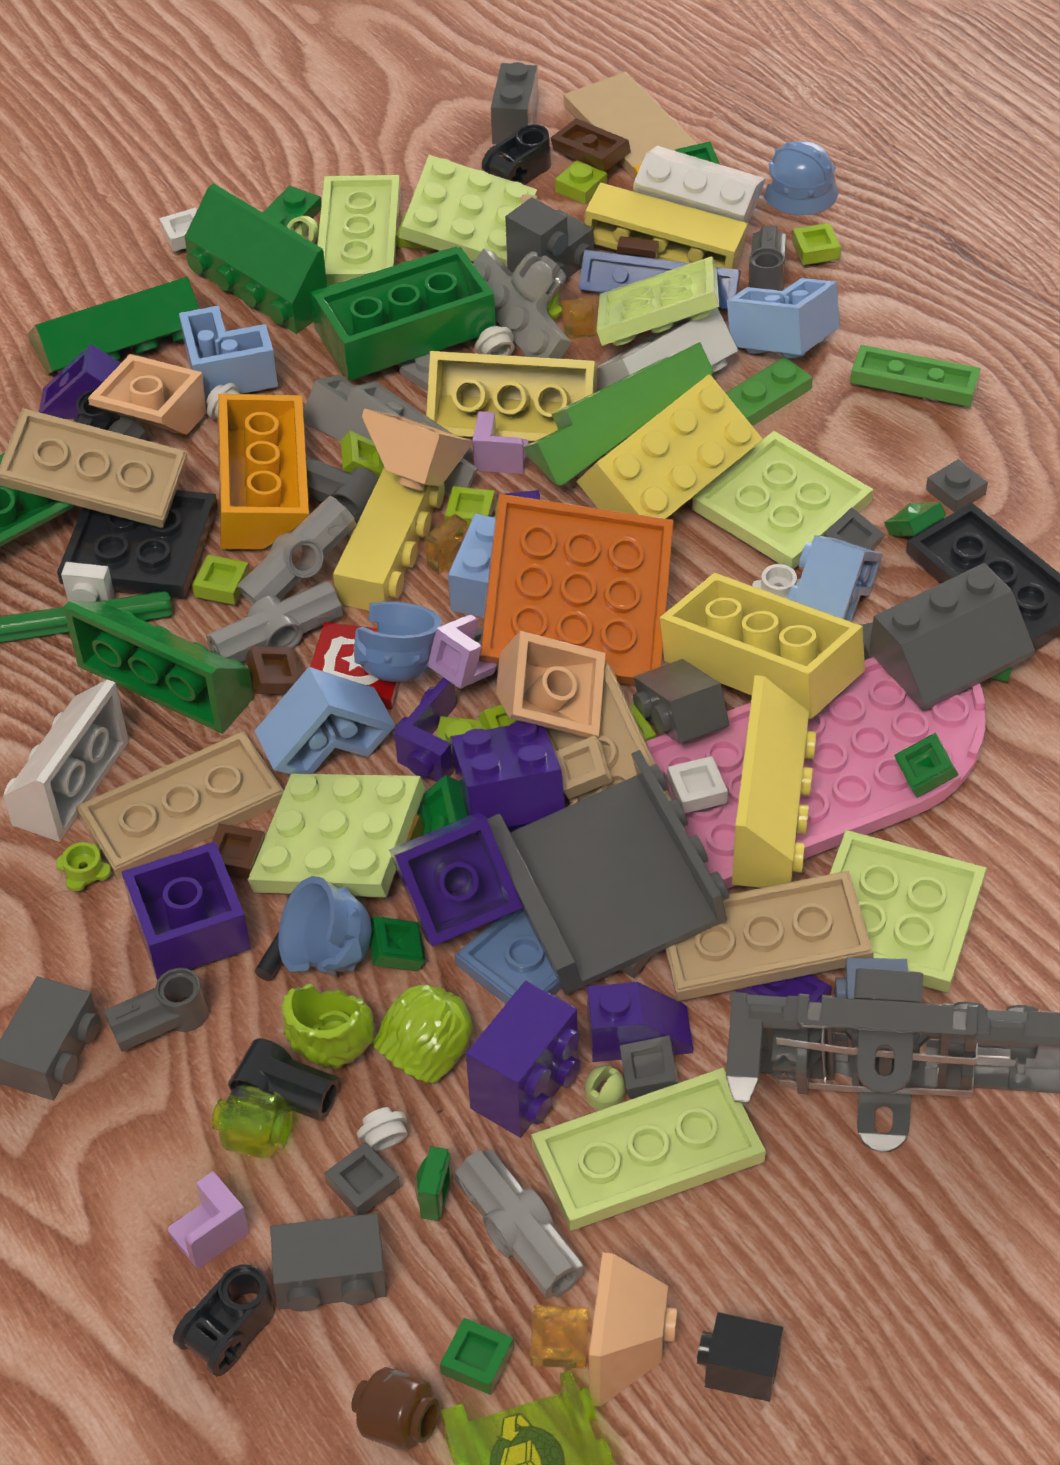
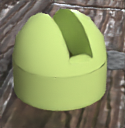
[287,216,319,243]
[585,1065,626,1111]

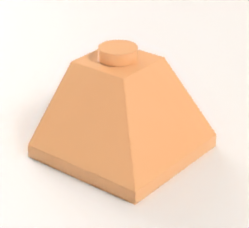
[88,354,207,435]
[362,408,471,491]
[496,631,605,738]
[589,1252,678,1407]

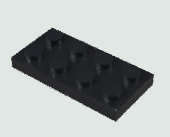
[906,502,1060,650]

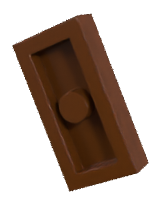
[551,118,631,172]

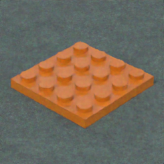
[479,494,674,685]

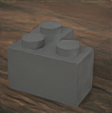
[505,197,594,280]

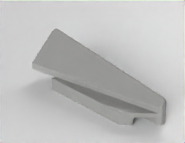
[303,375,478,494]

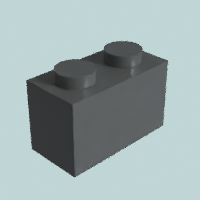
[491,62,538,144]
[633,659,730,744]
[0,976,100,1101]
[270,1213,387,1312]

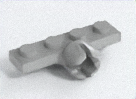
[473,248,572,359]

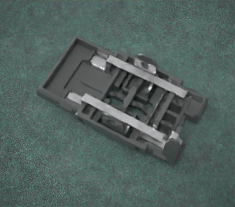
[726,968,1060,1152]

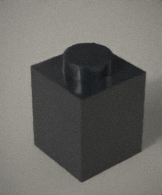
[697,1312,783,1402]

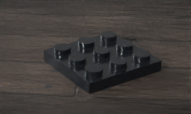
[57,490,218,598]

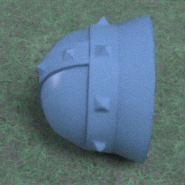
[764,141,839,215]
[354,601,442,682]
[278,876,372,977]

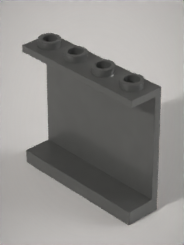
[487,750,729,995]

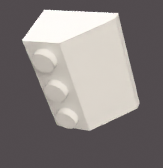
[633,146,765,226]
[597,308,738,389]
[3,680,129,842]

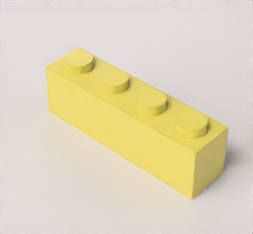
[584,183,748,269]
[333,467,445,611]

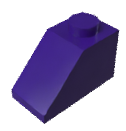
[39,344,121,419]
[587,982,693,1062]

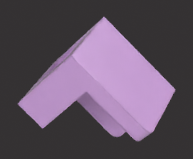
[472,411,528,474]
[427,614,496,689]
[168,1171,249,1270]

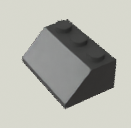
[869,563,1035,711]

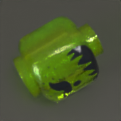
[212,1085,293,1159]

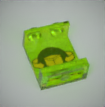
[441,1370,614,1465]

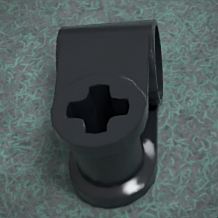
[481,124,551,185]
[173,1264,275,1377]

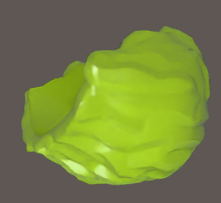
[282,983,375,1070]
[373,984,473,1084]

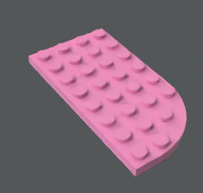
[646,657,986,889]

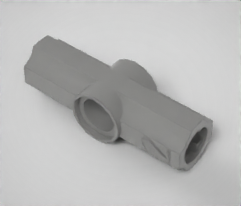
[237,496,357,605]
[206,581,343,662]
[455,1149,584,1299]

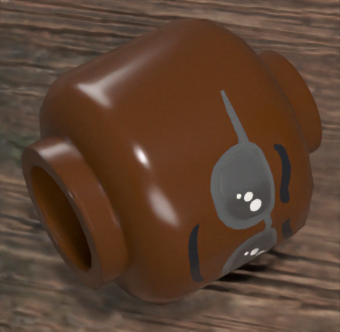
[351,1367,439,1451]

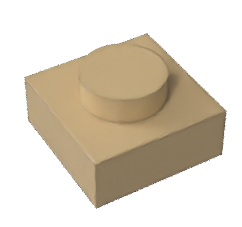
[554,735,612,799]

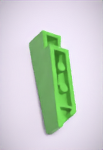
[523,342,713,486]

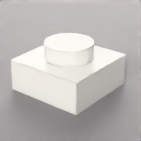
[159,208,197,252]
[61,562,115,602]
[667,756,728,814]

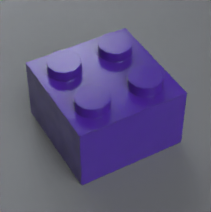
[450,721,565,827]
[389,812,523,947]
[122,842,251,980]
[466,980,581,1138]

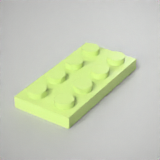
[318,175,400,286]
[531,1068,766,1231]

